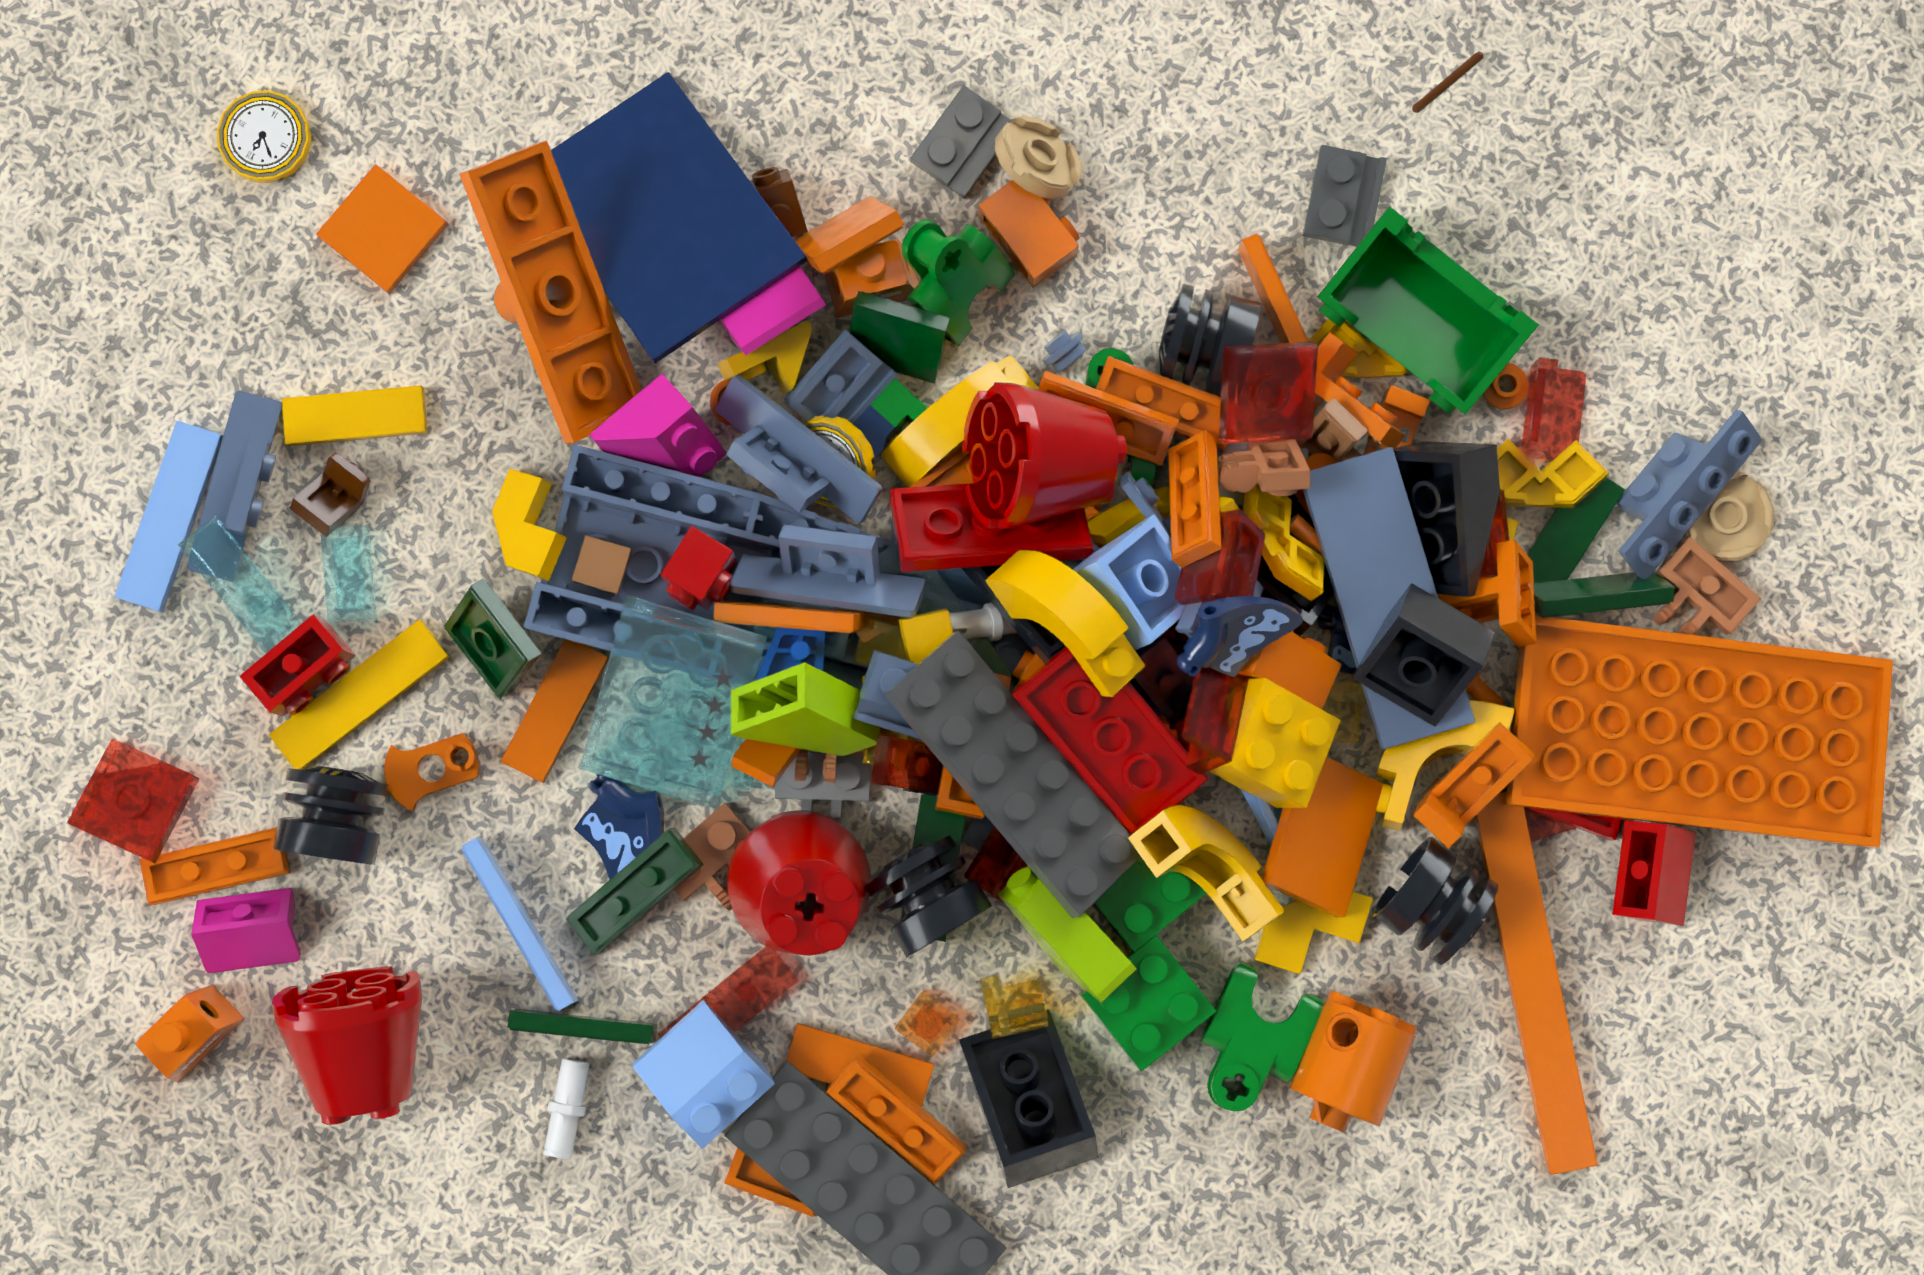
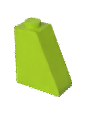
[731,662,880,756]
[997,866,1136,1002]

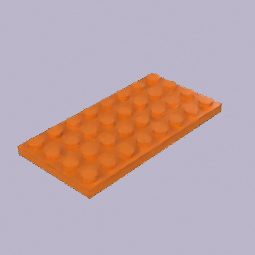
[1506,615,1893,848]

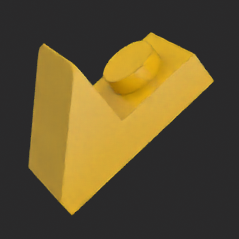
[717,320,813,394]

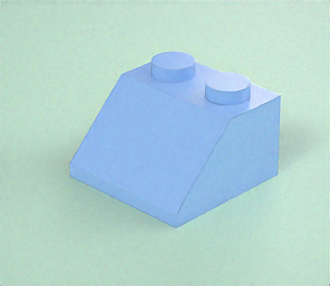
[1073,514,1198,650]
[632,999,775,1149]

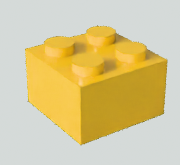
[1201,678,1341,808]

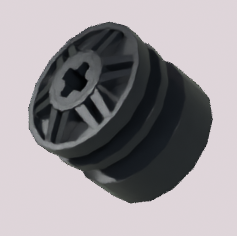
[1158,284,1261,398]
[273,766,389,865]
[865,835,992,958]
[1372,837,1499,965]

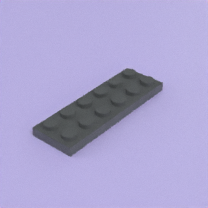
[884,630,1141,918]
[724,1060,1007,1275]

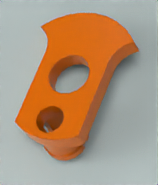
[384,733,479,812]

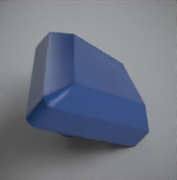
[755,627,826,681]

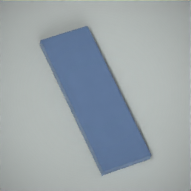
[1303,447,1475,749]

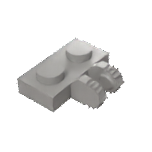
[775,752,871,824]

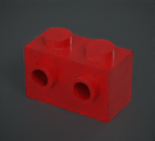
[660,525,738,611]
[239,614,356,717]
[1612,820,1696,926]

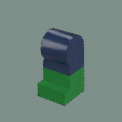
[853,378,928,465]

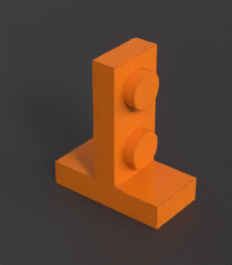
[1273,332,1406,449]
[1437,539,1536,648]
[1413,722,1535,848]

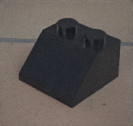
[1352,583,1495,727]

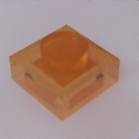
[894,990,961,1057]

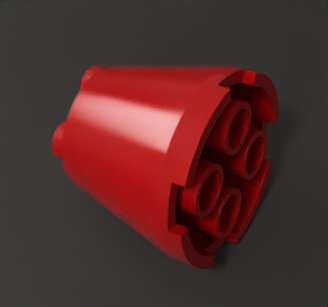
[962,382,1127,529]
[727,810,871,956]
[272,966,423,1125]

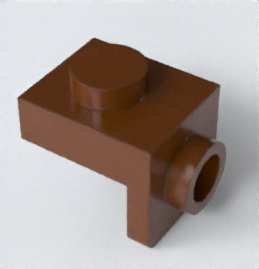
[750,167,808,237]
[290,452,371,537]

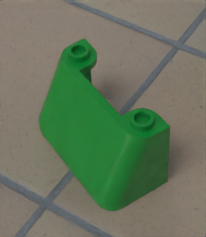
[1317,206,1539,416]

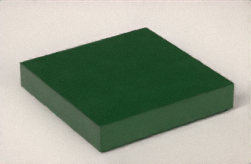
[850,291,950,384]
[444,578,542,700]

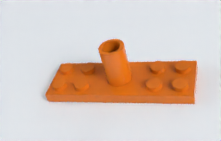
[459,140,642,444]

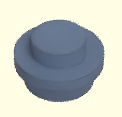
[1042,330,1086,372]

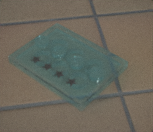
[579,595,767,809]

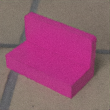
[191,888,301,973]

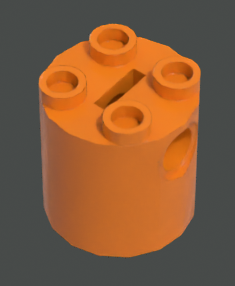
[1289,990,1417,1133]

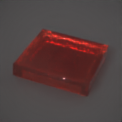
[1219,342,1318,444]
[67,738,199,864]

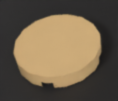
[995,116,1082,199]
[1684,471,1774,562]

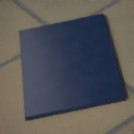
[551,72,808,364]

